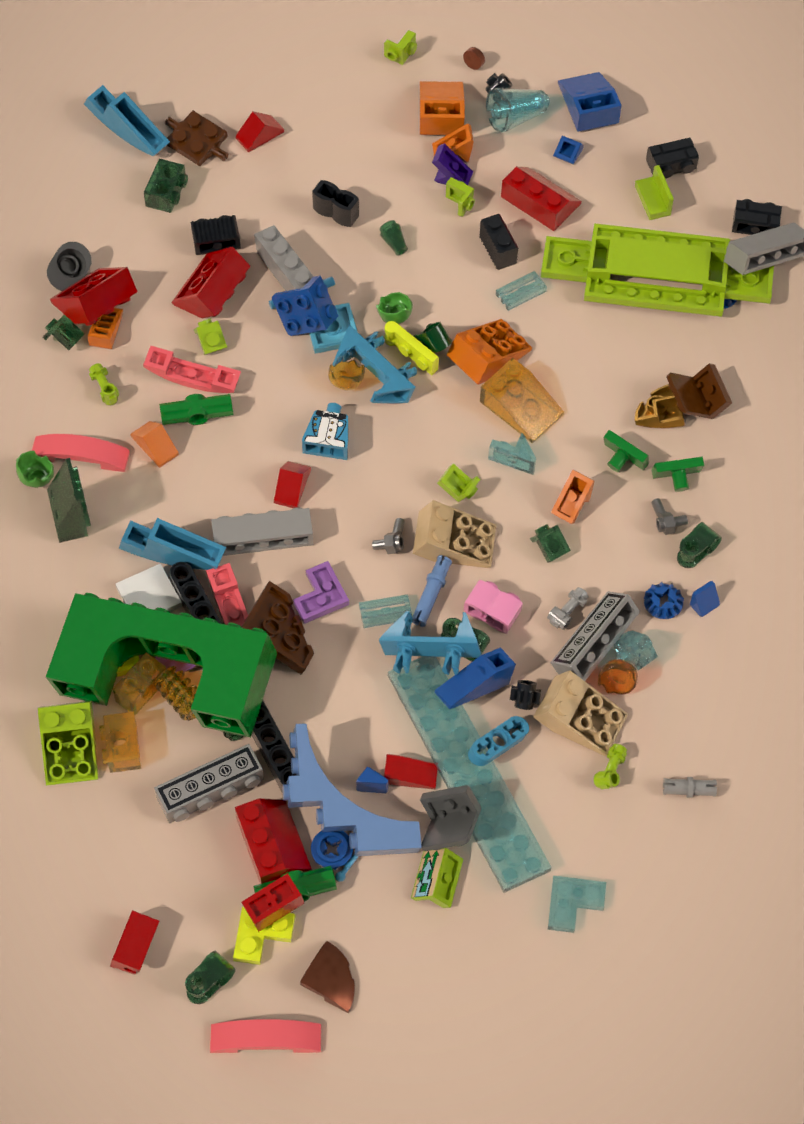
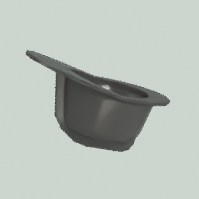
[47,242,92,291]

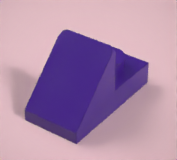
[432,143,473,185]

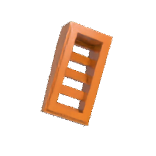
[88,308,124,349]

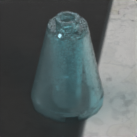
[486,88,550,132]

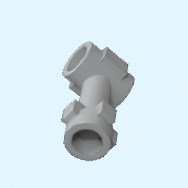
[547,587,589,630]

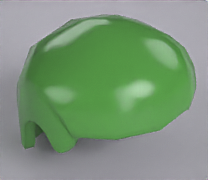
[376,292,413,324]
[16,451,54,488]

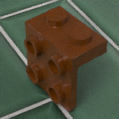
[666,363,732,419]

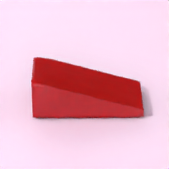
[384,754,438,790]

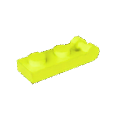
[384,321,439,375]

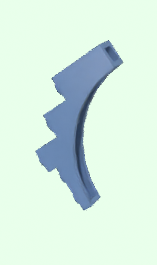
[282,724,422,856]

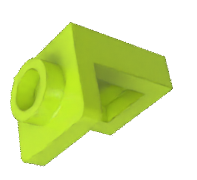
[384,30,417,65]
[446,177,475,217]
[194,318,227,355]
[437,463,480,502]

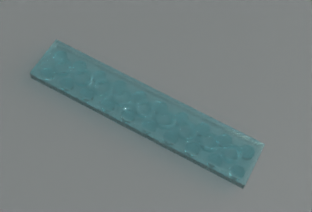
[388,656,552,893]

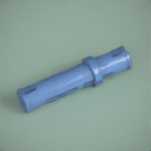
[412,555,452,627]

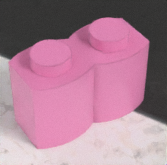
[464,580,523,634]

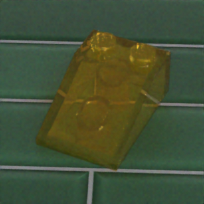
[480,358,564,443]

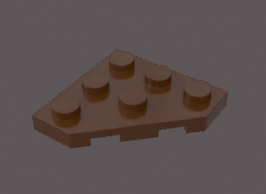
[242,581,314,675]

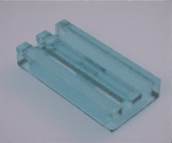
[496,271,547,311]
[359,594,413,628]

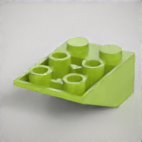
[38,701,98,786]

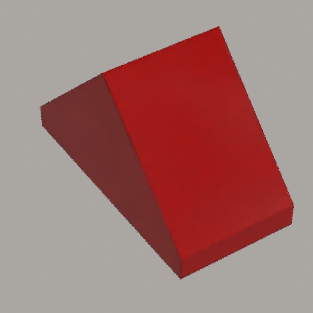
[236,111,284,153]
[274,461,311,508]

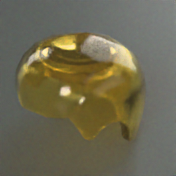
[328,359,365,391]

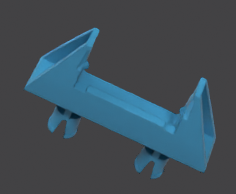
[332,325,417,403]
[379,611,482,675]

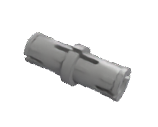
[663,777,717,798]

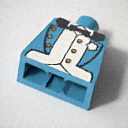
[302,403,348,460]

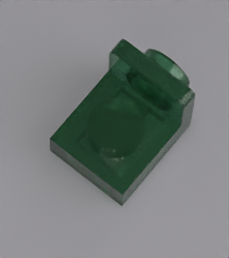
[42,315,85,350]
[530,524,571,563]

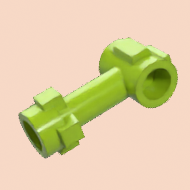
[89,363,119,406]
[594,744,627,789]

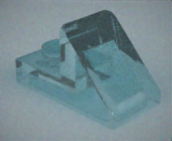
[488,433,536,475]

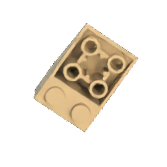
[413,500,496,568]
[533,670,628,756]

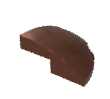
[300,941,355,1013]

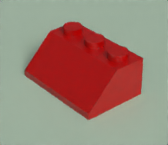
[501,166,582,231]
[171,247,250,319]
[50,267,138,326]
[235,798,312,884]

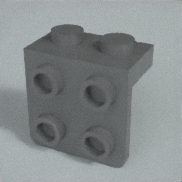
[420,785,482,851]

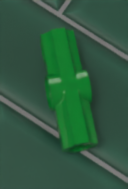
[159,394,233,425]
[253,866,337,902]

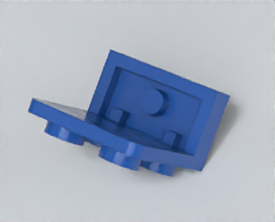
[272,275,338,336]

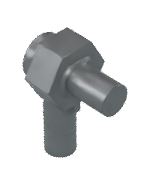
[651,498,688,535]
[372,518,405,554]

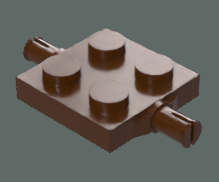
[165,110,229,166]

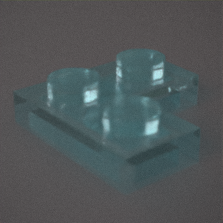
[547,876,606,933]

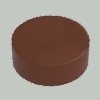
[463,47,485,70]

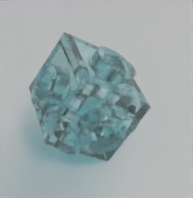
[614,630,658,671]

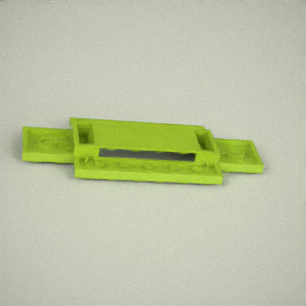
[541,223,774,317]

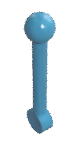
[335,853,359,882]

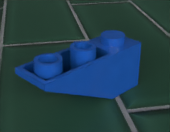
[435,647,516,710]

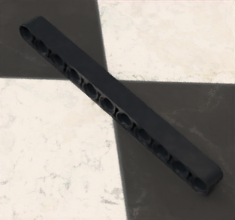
[170,562,297,793]

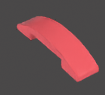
[143,346,241,393]
[32,434,130,472]
[206,563,248,627]
[210,1019,321,1053]

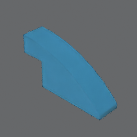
[84,85,170,157]
[119,518,226,570]

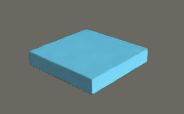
[309,303,358,354]

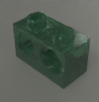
[144,158,188,213]

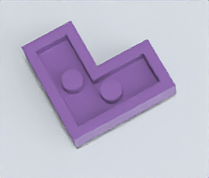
[293,561,349,624]

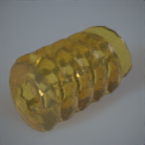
[154,666,197,721]

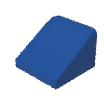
[553,135,584,165]
[690,581,720,617]
[356,767,388,794]

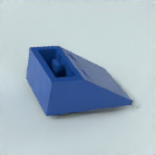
[558,72,622,132]

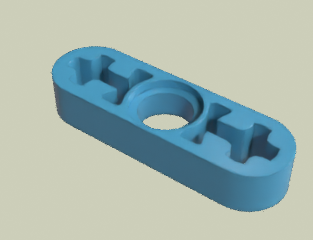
[468,716,529,766]

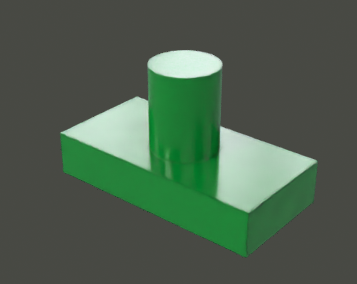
[603,430,649,472]
[651,456,704,492]

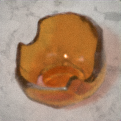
[597,659,638,695]

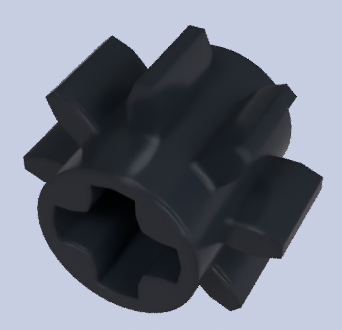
[485,73,513,101]
[510,680,541,710]

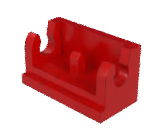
[241,873,305,932]
[110,910,160,974]

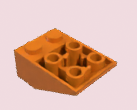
[420,81,465,135]
[446,319,532,384]

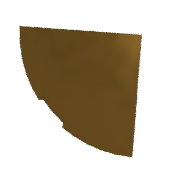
[635,384,685,428]

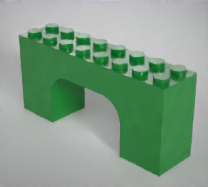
[46,593,277,738]

